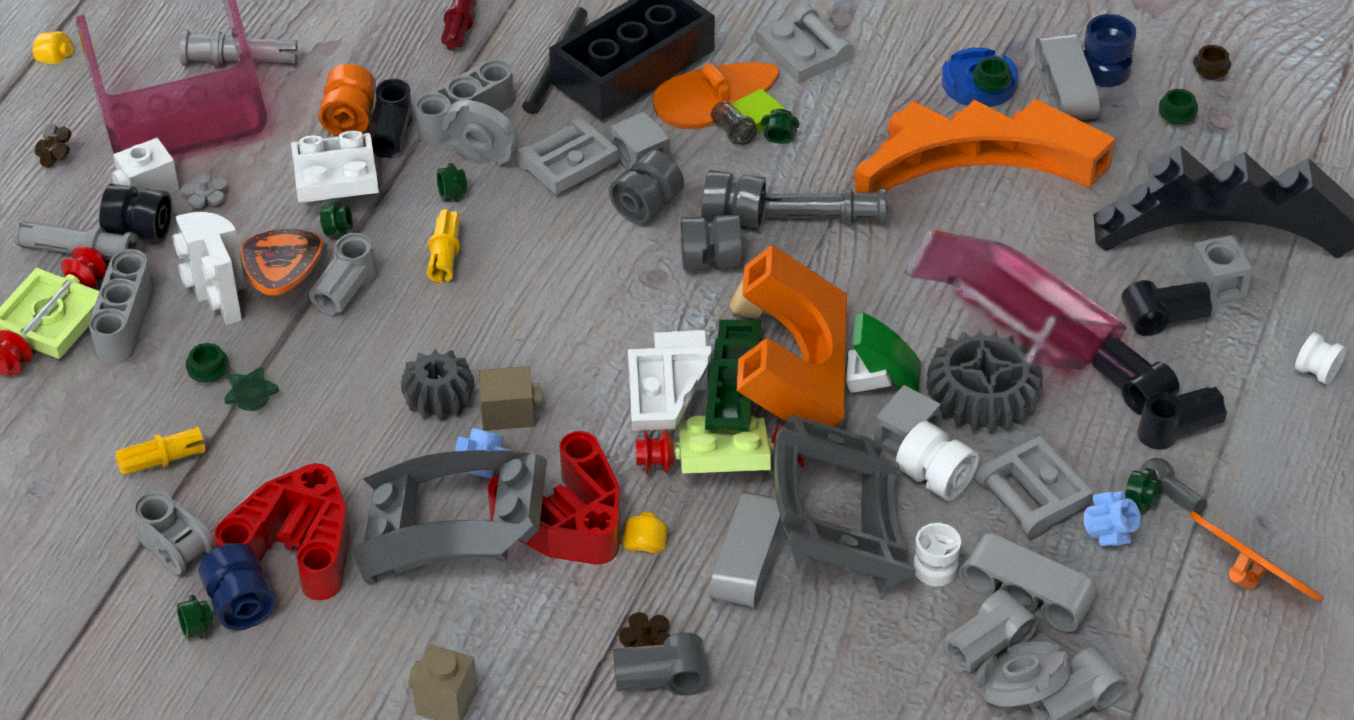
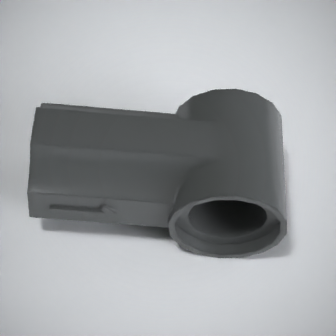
[613,632,708,695]

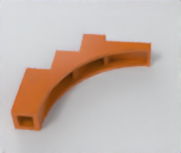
[854,99,1115,192]

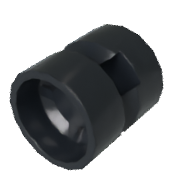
[99,183,172,243]

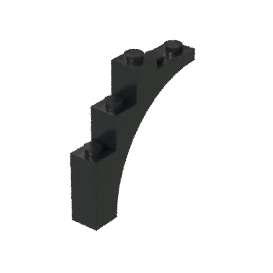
[1093,145,1354,258]

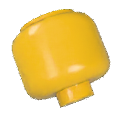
[33,31,74,64]
[622,512,668,554]

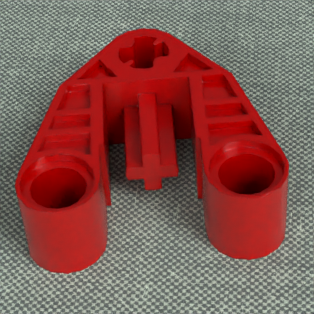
[487,431,620,565]
[214,463,350,601]

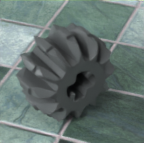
[401,348,474,421]

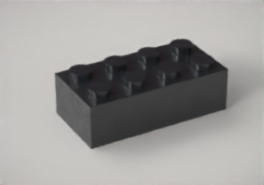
[549,0,715,120]

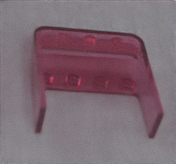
[76,0,267,158]
[904,229,1127,372]

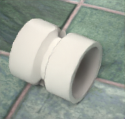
[896,421,980,501]

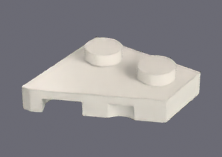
[628,346,711,431]

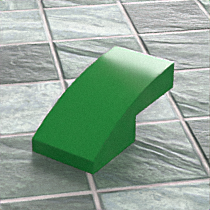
[853,312,921,392]

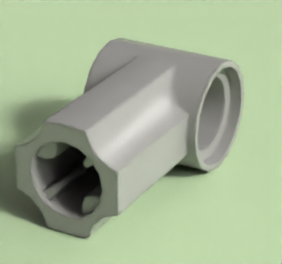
[309,233,377,316]
[943,589,1039,673]
[1029,647,1128,720]

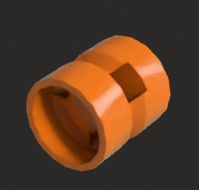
[318,64,376,136]

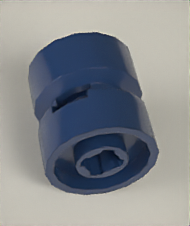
[1083,14,1136,87]
[198,543,276,630]

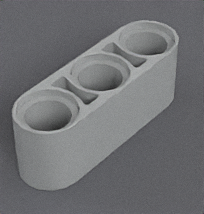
[1035,34,1100,120]
[415,59,514,145]
[89,249,153,364]
[709,491,784,608]
[959,534,1098,632]

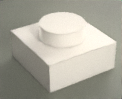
[845,350,892,393]

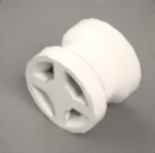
[1295,332,1347,385]

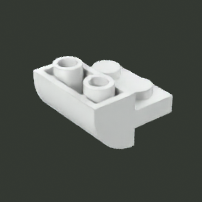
[291,131,379,203]
[172,212,246,325]

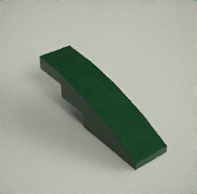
[705,319,762,431]

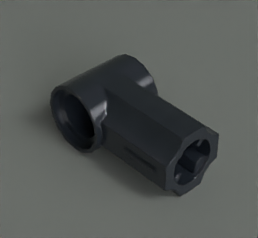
[368,79,413,158]
[1121,280,1212,336]
[1092,336,1180,415]
[1137,387,1227,450]

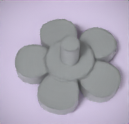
[181,174,228,209]

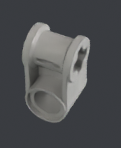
[133,491,216,575]

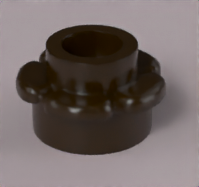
[1193,45,1231,80]

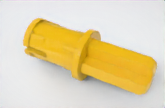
[426,209,461,283]
[115,426,206,474]

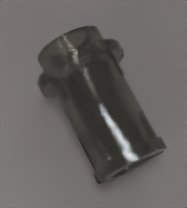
[711,101,757,145]

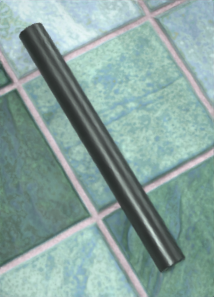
[522,7,588,114]

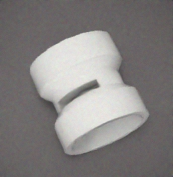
[913,523,961,586]

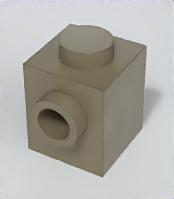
[478,366,542,431]
[408,644,477,720]

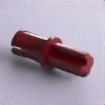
[441,0,476,51]

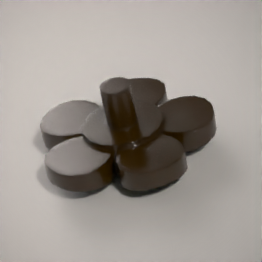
[34,125,72,168]
[619,612,671,647]

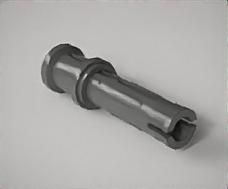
[764,188,886,224]

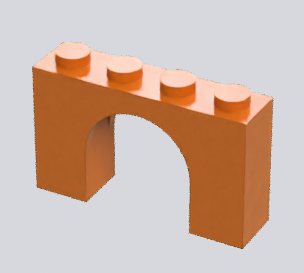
[737,245,847,427]

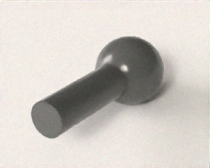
[1140,458,1207,514]

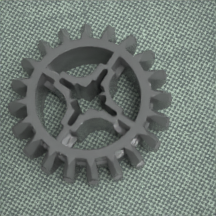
[927,329,1043,434]

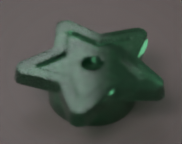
[224,367,280,411]

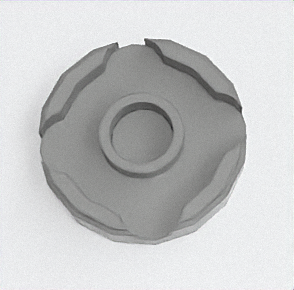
[441,100,520,165]
[975,641,1072,707]

